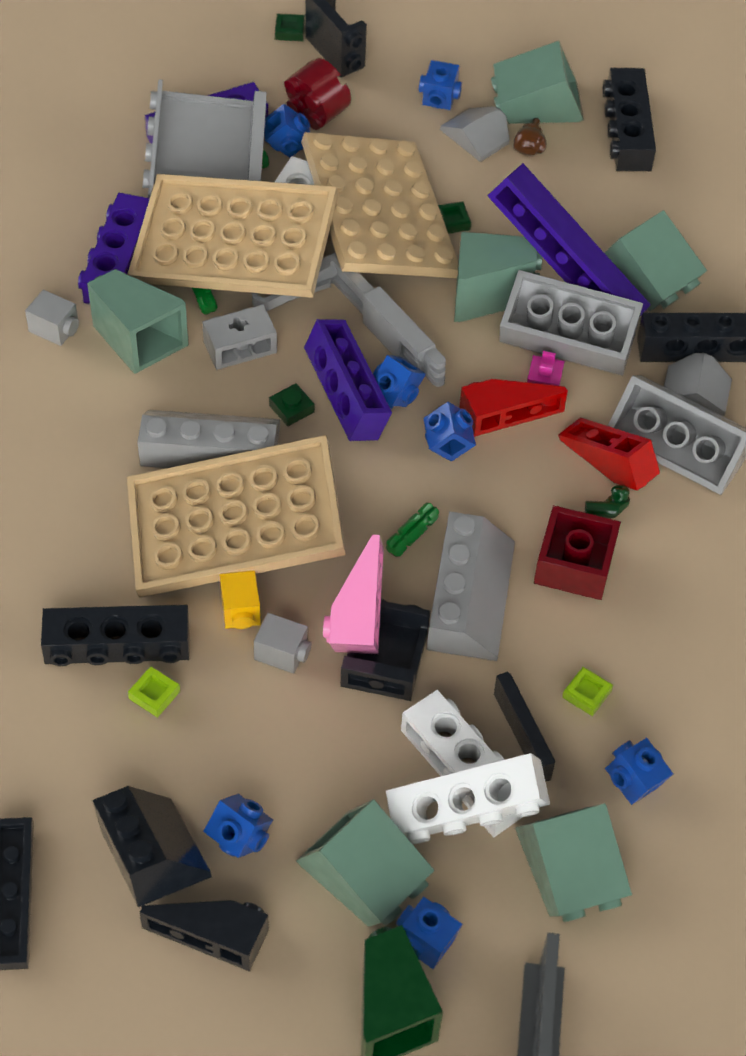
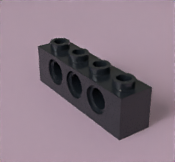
[602,68,656,172]
[637,313,746,362]
[41,605,189,666]

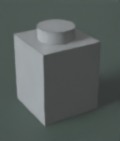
[25,290,79,346]
[254,613,312,673]

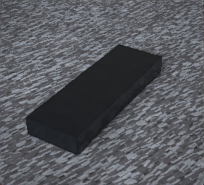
[494,672,555,782]

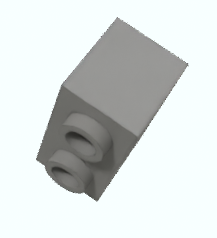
[202,305,277,370]

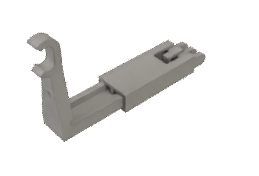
[252,252,446,387]

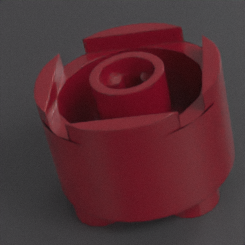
[284,58,351,131]

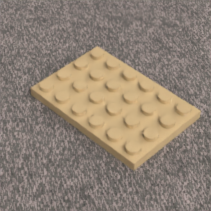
[301,132,458,278]
[127,174,338,298]
[127,435,346,598]

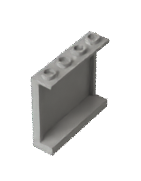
[142,79,267,198]

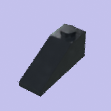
[139,900,269,972]

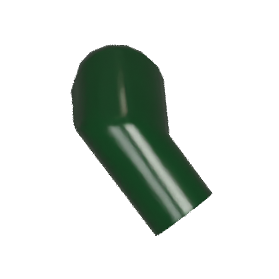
[584,485,630,519]

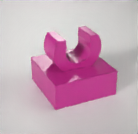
[527,351,565,386]

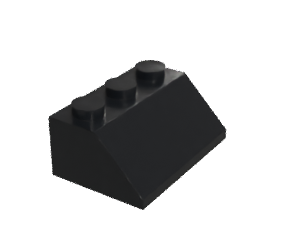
[92,786,212,908]

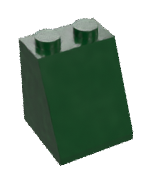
[361,925,443,1056]

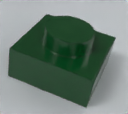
[269,383,315,427]

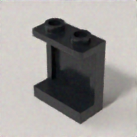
[305,0,367,77]
[340,598,430,701]

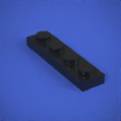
[0,817,34,970]

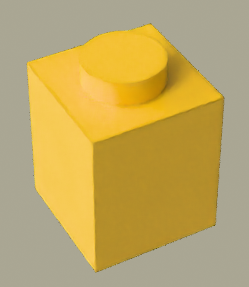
[219,570,261,629]

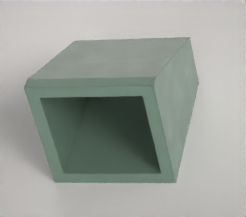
[491,41,584,124]
[605,210,707,311]
[454,232,543,322]
[87,269,189,374]
[296,799,435,927]
[515,803,632,922]

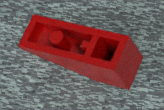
[459,379,568,437]
[558,417,660,491]

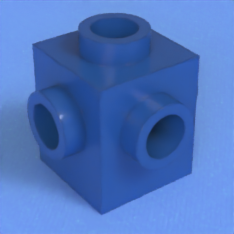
[419,60,462,110]
[264,103,310,158]
[373,355,426,409]
[423,401,476,461]
[605,737,673,805]
[203,794,273,858]
[396,896,463,970]

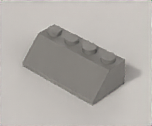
[500,270,643,376]
[608,375,746,495]
[138,410,280,468]
[427,511,515,661]

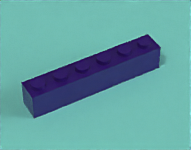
[487,163,651,317]

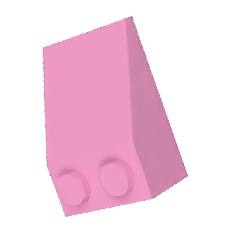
[323,535,384,654]

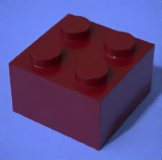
[533,505,621,601]

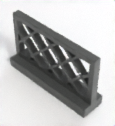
[517,932,565,1056]

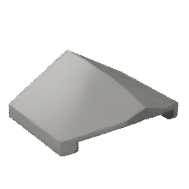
[440,107,509,162]
[664,353,732,416]

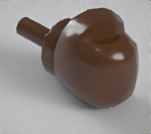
[513,118,547,156]

